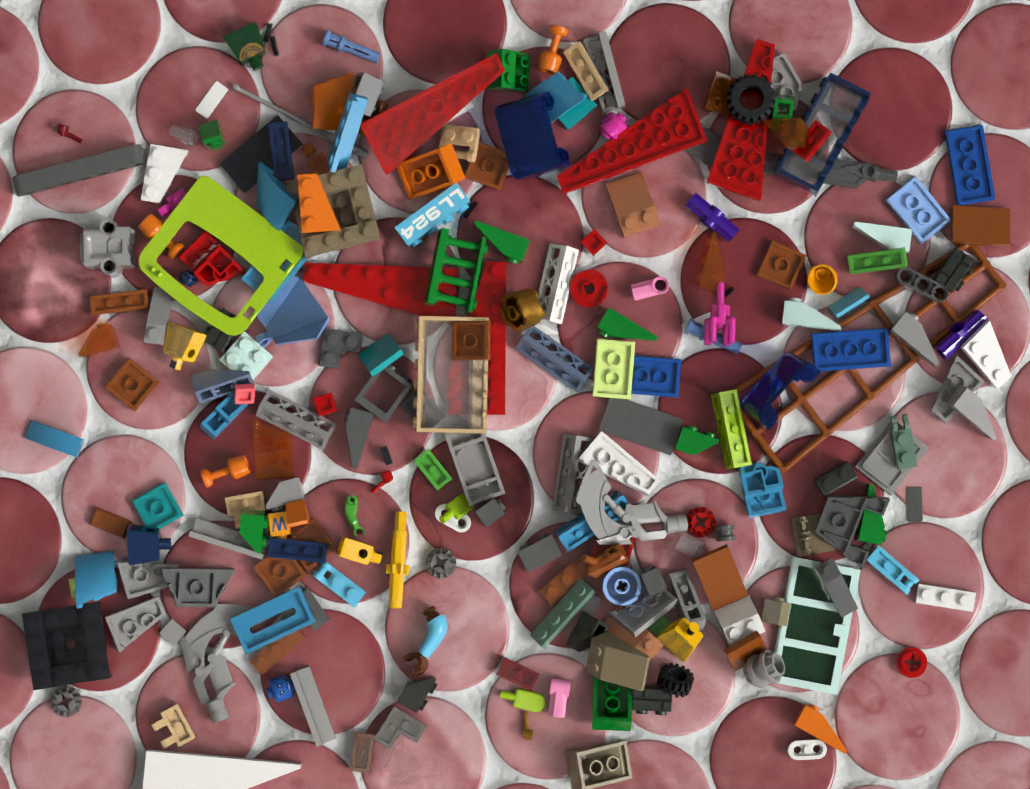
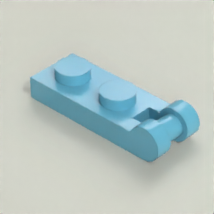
[866,545,919,595]
[312,561,366,608]

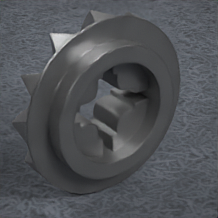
[425,548,456,579]
[50,686,82,717]

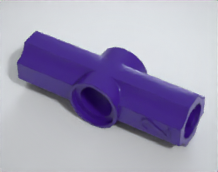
[685,193,740,242]
[935,309,988,360]

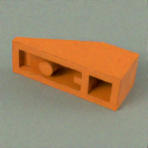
[793,703,847,754]

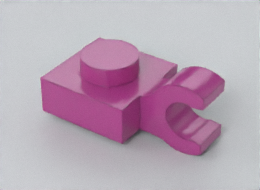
[158,188,186,218]

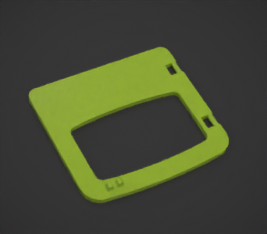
[139,175,304,336]

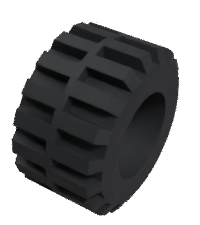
[726,74,776,126]

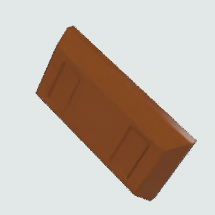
[89,507,132,539]

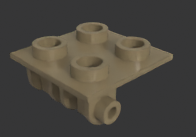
[791,514,835,556]

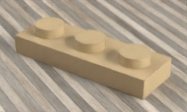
[563,42,609,101]

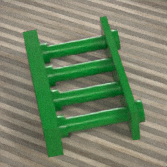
[424,228,488,314]

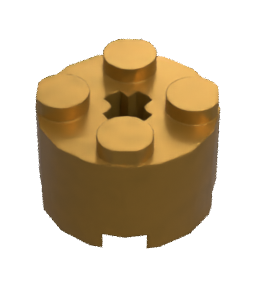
[501,289,545,332]

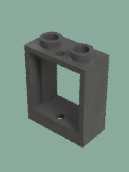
[355,364,414,423]

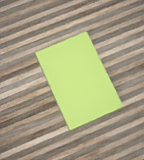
[592,339,635,399]

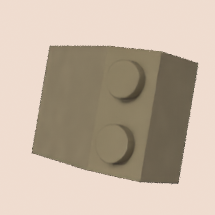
[586,632,650,691]
[566,740,633,789]

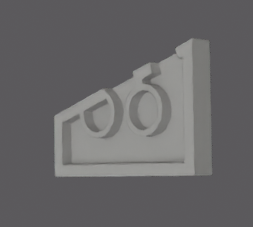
[931,356,985,424]
[105,595,167,653]

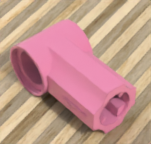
[631,276,669,301]
[548,678,571,718]

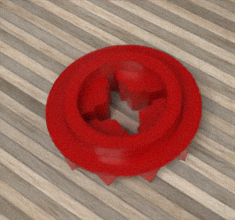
[686,507,716,537]
[896,647,927,678]

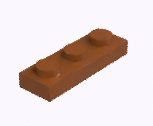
[90,289,150,316]
[539,553,587,605]
[249,630,305,675]

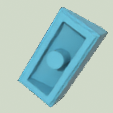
[828,287,870,319]

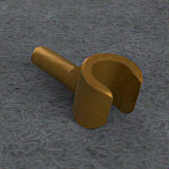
[522,712,534,740]

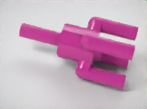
[704,282,736,346]

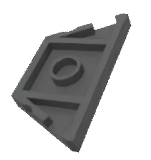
[160,567,235,607]

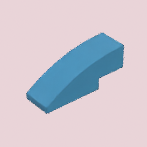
[200,393,248,440]
[25,420,84,457]

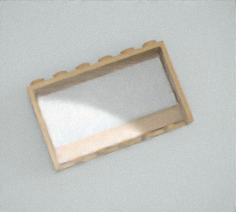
[413,316,489,434]

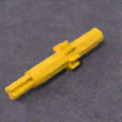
[386,512,409,609]

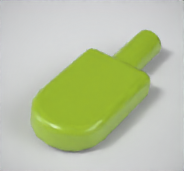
[439,493,475,523]
[500,688,546,712]

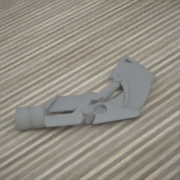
[575,460,688,545]
[180,604,254,724]

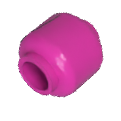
[600,112,628,140]

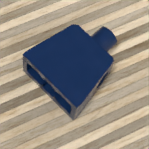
[127,524,172,565]

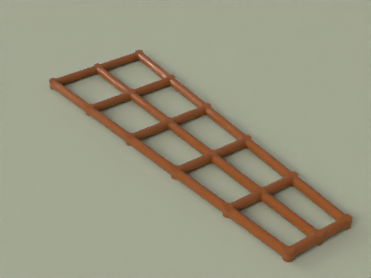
[731,244,1006,474]

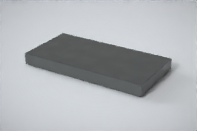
[598,398,683,456]

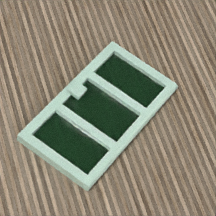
[774,556,861,695]

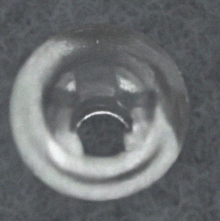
[169,125,199,147]

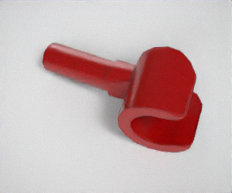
[371,471,393,494]

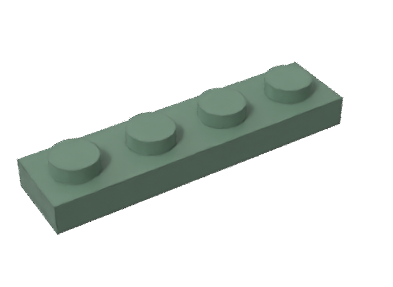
[530,578,596,649]

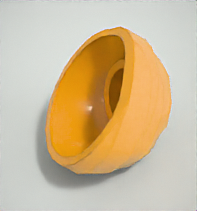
[807,263,838,295]

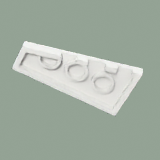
[577,431,660,496]

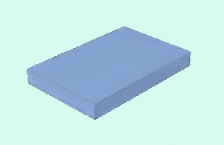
[885,176,951,244]

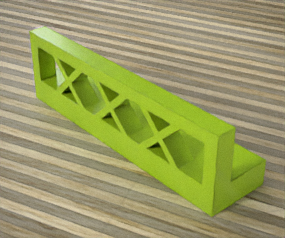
[711,389,752,470]

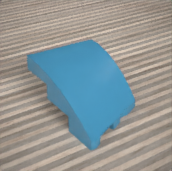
[524,72,587,128]
[256,162,299,231]
[738,462,787,518]
[75,551,117,609]

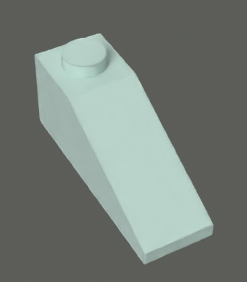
[852,222,912,254]
[782,298,841,331]

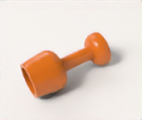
[538,25,568,75]
[138,214,184,259]
[200,455,251,488]

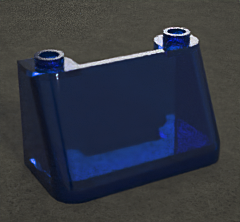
[495,92,570,180]
[740,352,821,431]

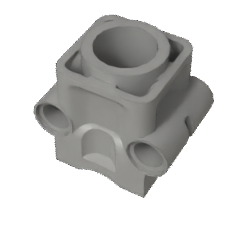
[80,219,136,278]

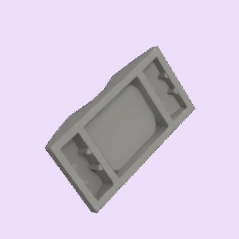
[445,426,506,506]

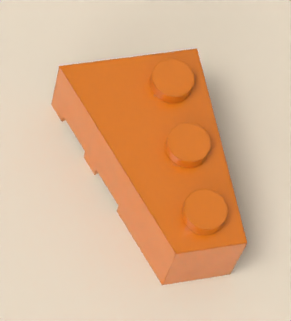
[297,172,341,233]

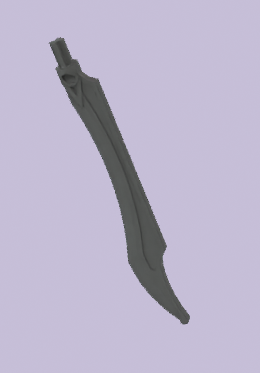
[684,127,898,189]

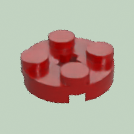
[570,269,608,308]

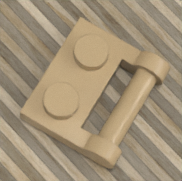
[439,124,481,162]

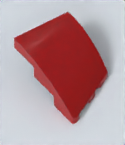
[179,231,246,286]

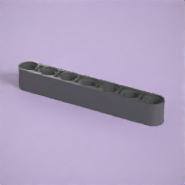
[12,144,144,197]

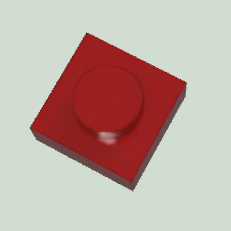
[580,229,607,256]
[313,392,337,417]

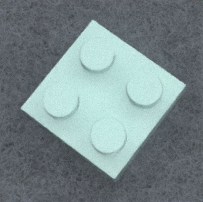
[219,331,273,380]

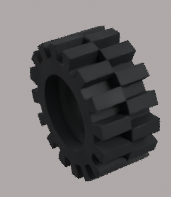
[657,663,694,698]

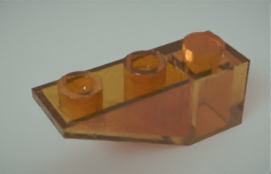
[696,231,726,293]

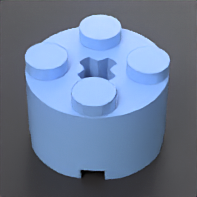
[602,566,641,606]

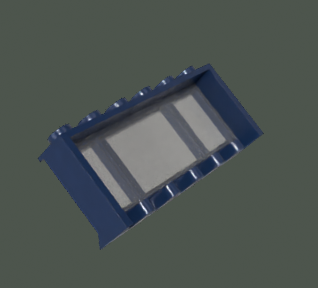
[774,72,871,197]

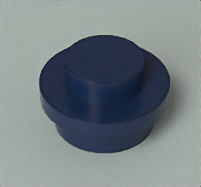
[179,270,197,287]

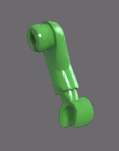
[344,495,365,538]

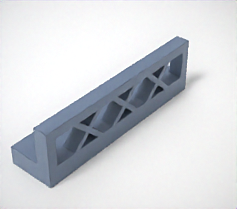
[515,326,594,393]

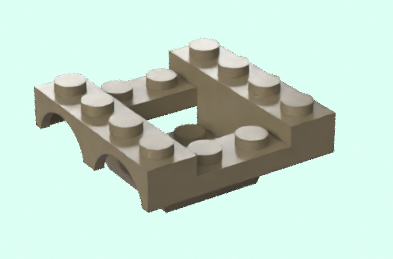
[287,164,381,259]

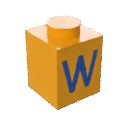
[268,512,291,539]

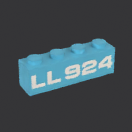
[395,183,470,248]

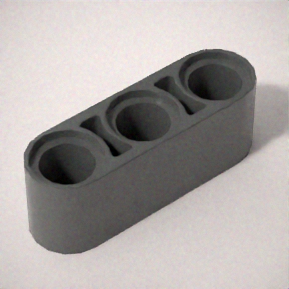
[894,267,949,303]

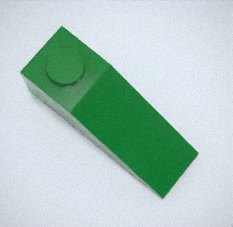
[474,221,530,265]
[597,308,658,342]
[856,484,887,545]

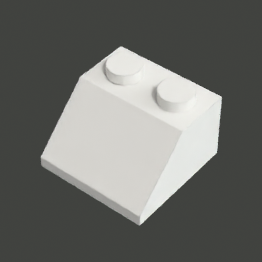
[714,595,766,646]

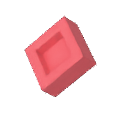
[234,384,255,404]

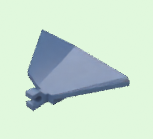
[255,276,329,348]

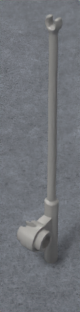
[232,83,369,158]

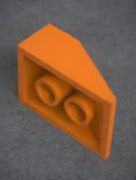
[397,143,465,200]

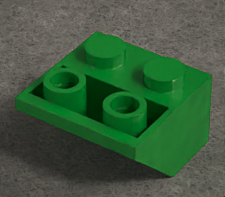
[485,49,530,92]

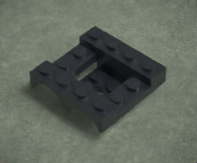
[22,601,112,690]

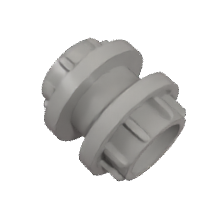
[743,650,785,688]

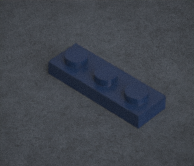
[268,121,295,181]
[267,538,327,563]

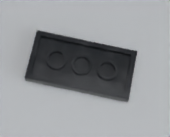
[220,115,303,193]

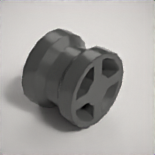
[715,524,736,542]

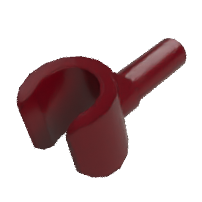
[57,124,83,143]

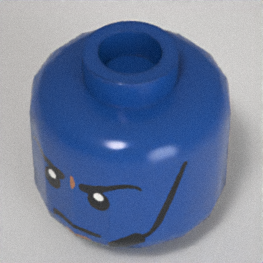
[266,674,296,703]

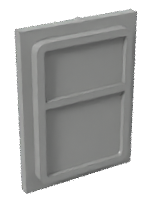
[855,422,929,495]

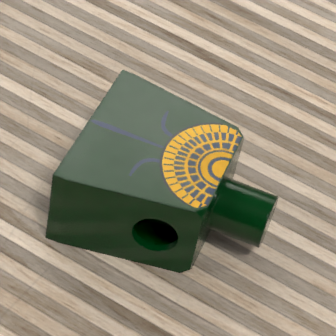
[223,21,266,71]

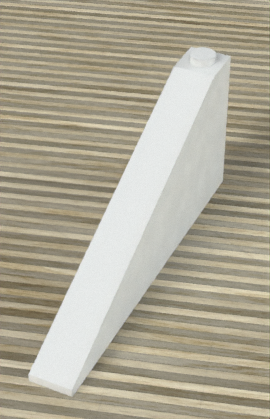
[143,749,302,789]

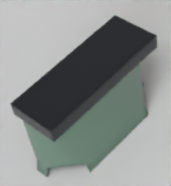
[380,446,393,465]

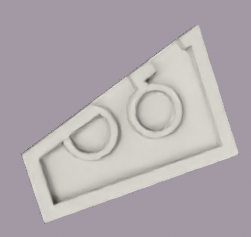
[141,144,189,204]
[960,320,1011,389]

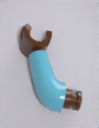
[403,606,448,676]

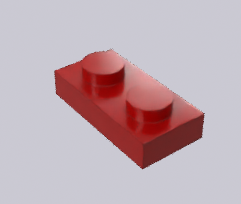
[792,120,832,163]

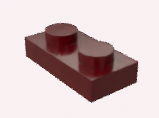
[496,657,539,691]

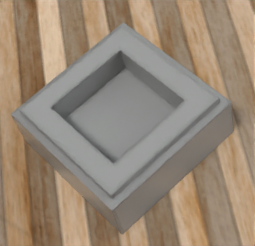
[159,619,187,646]

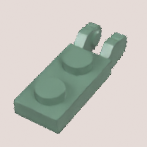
[890,413,917,469]

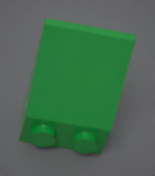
[592,676,632,731]

